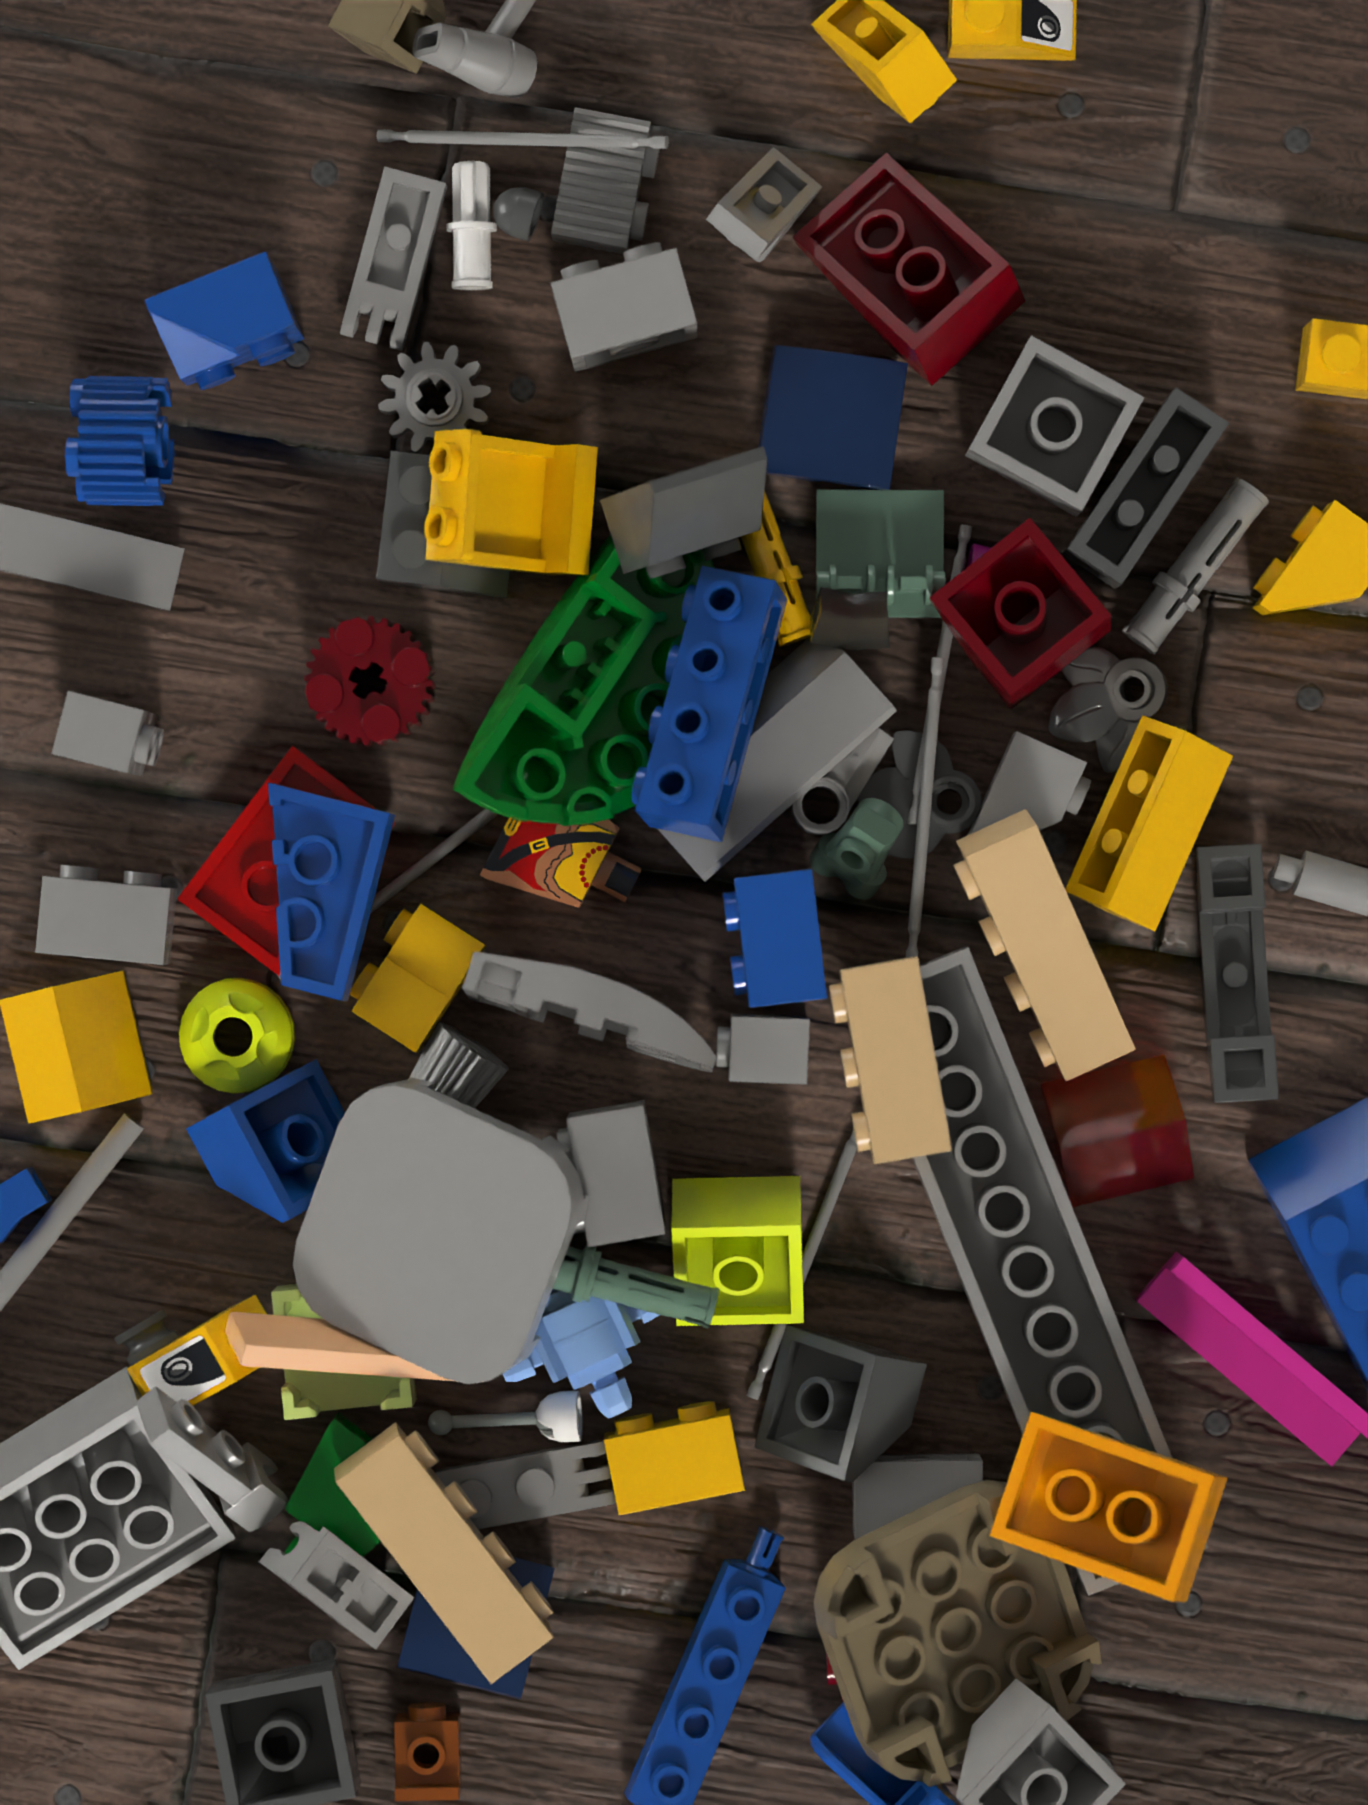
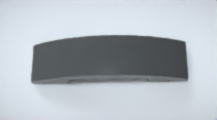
[1196,844,1279,1103]

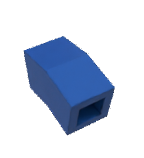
[0,1166,52,1244]

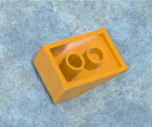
[989,1412,1228,1602]

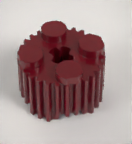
[304,616,436,747]

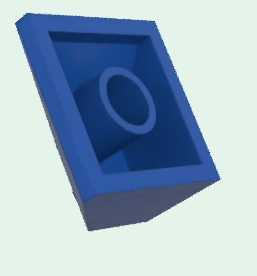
[186,1059,345,1223]

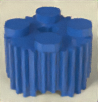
[65,376,175,506]

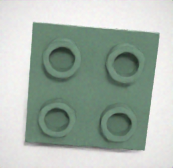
[816,490,946,618]

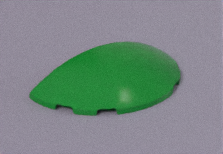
[452,534,715,826]

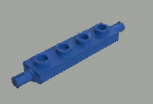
[624,1526,786,1805]

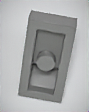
[706,147,822,262]

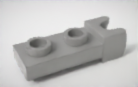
[136,1386,289,1532]

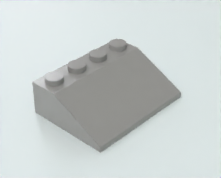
[0,1366,236,1670]

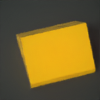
[0,971,153,1124]

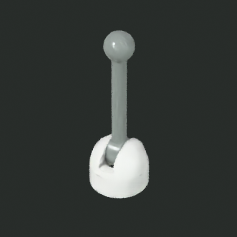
[428,1390,583,1442]

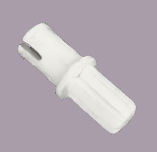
[446,161,497,290]

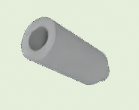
[1273,850,1368,917]

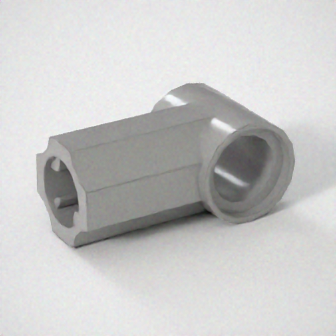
[791,728,894,835]

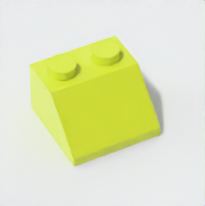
[671,1176,804,1326]

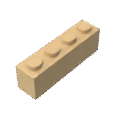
[953,809,1136,1081]
[334,1422,554,1684]

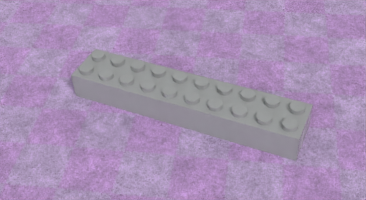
[912,947,1208,1596]

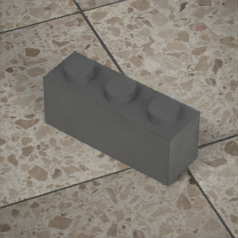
[1062,387,1229,589]

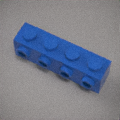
[632,566,788,842]

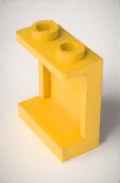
[424,429,598,575]

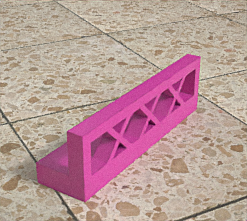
[1135,1252,1368,1467]

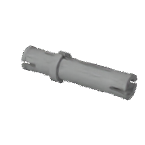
[1122,478,1269,655]

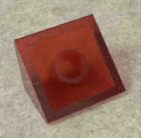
[1040,1054,1194,1207]

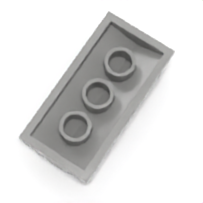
[658,628,897,882]

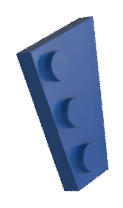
[268,782,395,1001]

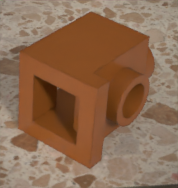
[394,1702,462,1801]

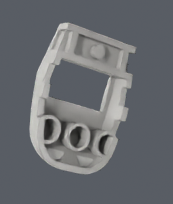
[462,951,717,1072]

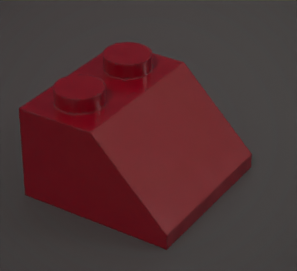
[929,518,1112,710]

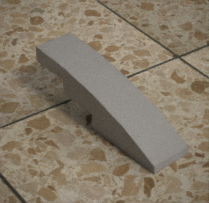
[0,503,185,611]

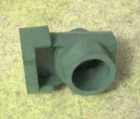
[809,798,904,900]

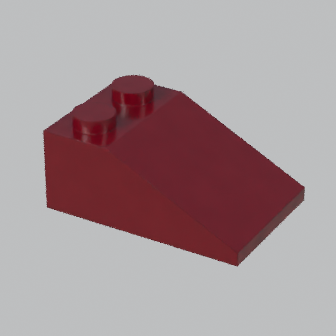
[793,153,1026,386]

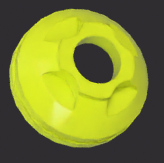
[179,978,295,1094]

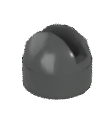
[493,186,544,242]

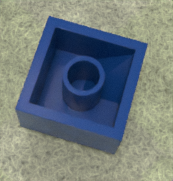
[145,252,305,390]
[723,869,827,1008]

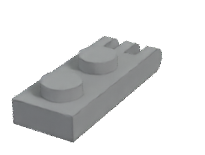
[340,166,447,351]
[436,1439,616,1529]

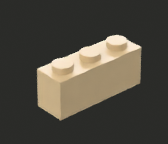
[829,956,952,1164]

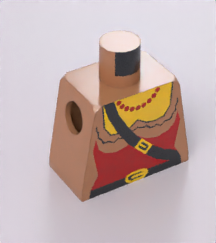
[480,818,642,908]

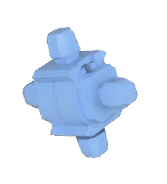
[503,1289,659,1419]

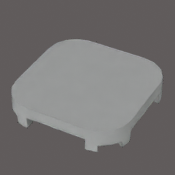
[293,1078,589,1384]

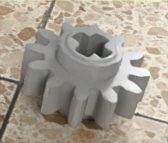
[378,342,492,454]

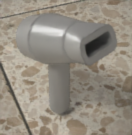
[412,0,537,98]

